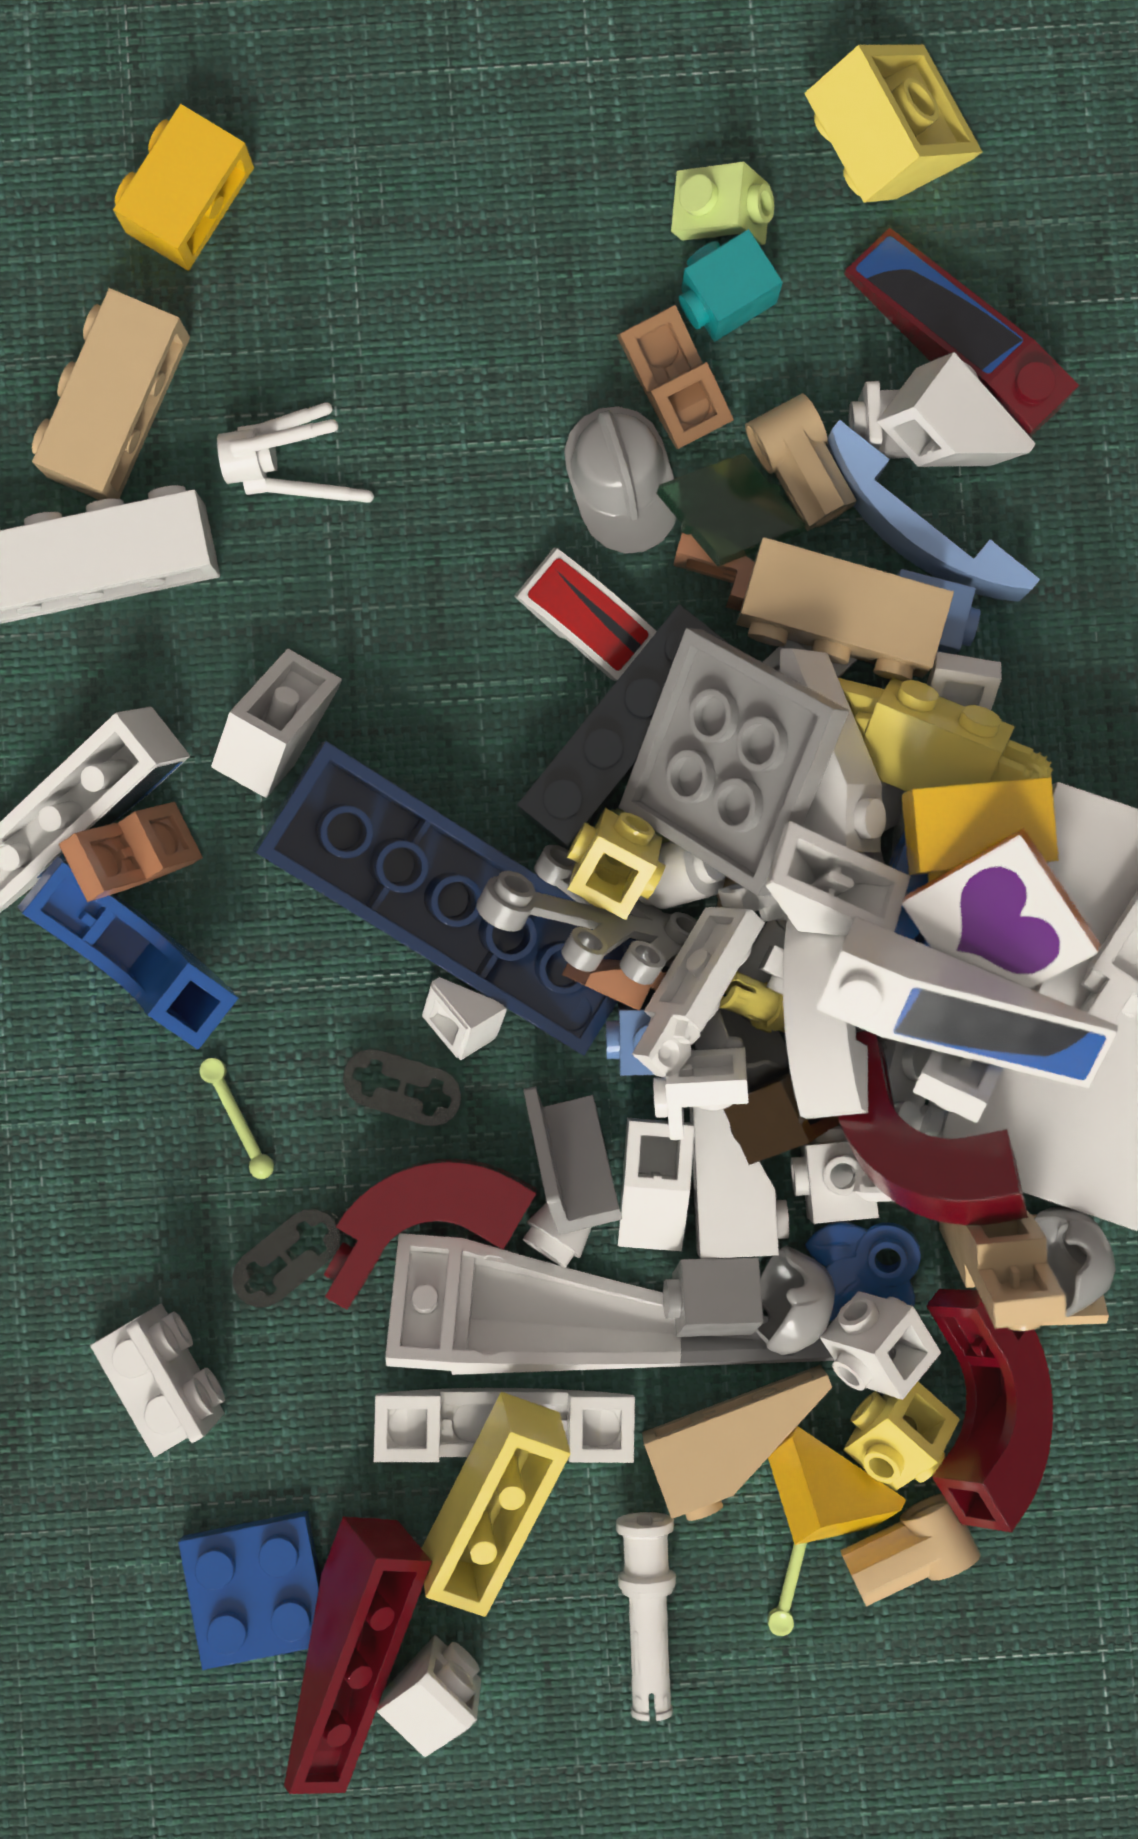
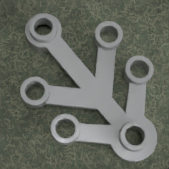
[476,845,697,985]

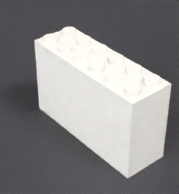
[920,782,1138,1231]

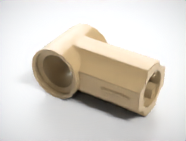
[745,393,857,531]
[840,1494,981,1607]

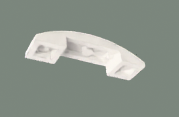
[783,852,868,1119]
[374,1388,635,1463]

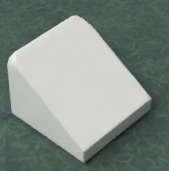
[422,977,507,1060]

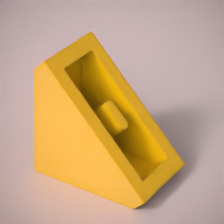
[768,1426,906,1545]

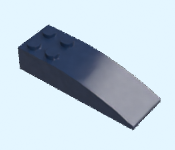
[253,741,640,1056]

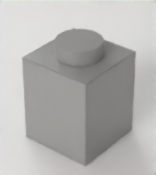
[663,1258,764,1337]

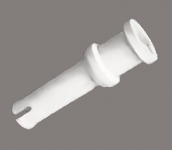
[616,1512,676,1721]

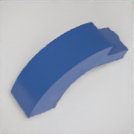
[18,856,238,1050]

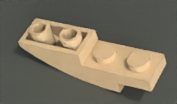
[939,1211,1066,1331]

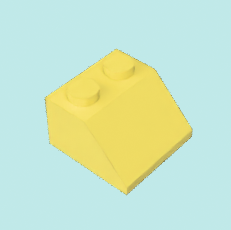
[804,45,982,203]

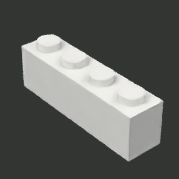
[0,485,220,624]

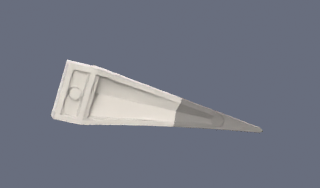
[385,1233,835,1375]

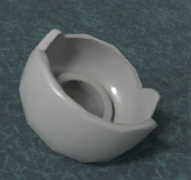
[694,1008,789,1089]
[1034,1207,1115,1317]
[756,1245,835,1355]

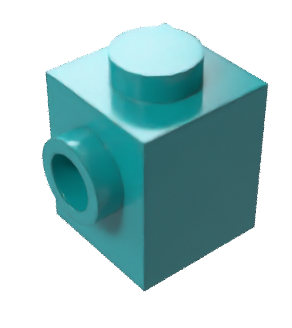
[679,229,783,342]

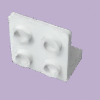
[90,1303,225,1457]

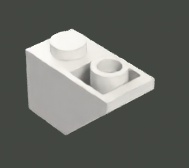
[877,352,1036,467]
[617,1118,695,1251]
[377,1635,481,1757]

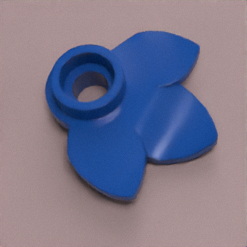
[805,1221,921,1321]

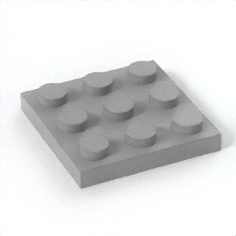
[619,628,850,896]

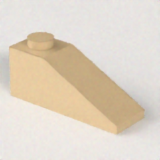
[642,1365,832,1521]

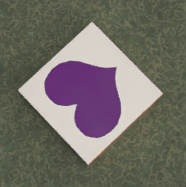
[902,828,1101,989]

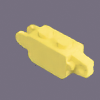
[838,677,1053,792]

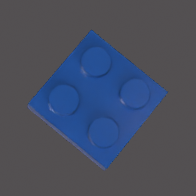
[178,1511,321,1670]

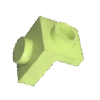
[671,162,774,245]

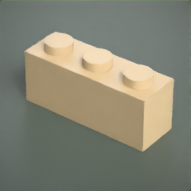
[32,288,190,500]
[736,537,954,681]

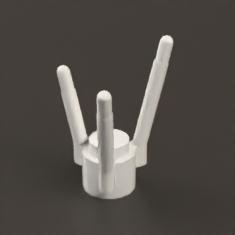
[217,402,374,503]

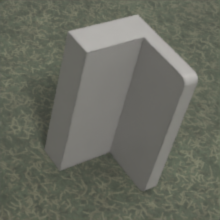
[523,1086,622,1235]

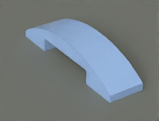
[826,420,1040,602]

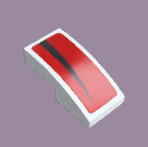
[514,548,657,681]

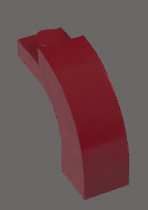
[837,1031,1028,1225]
[324,1158,537,1310]
[926,1288,1053,1533]

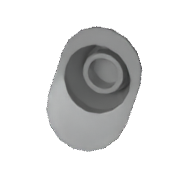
[564,406,679,554]

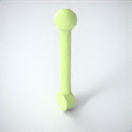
[199,1058,274,1179]
[767,1543,807,1636]

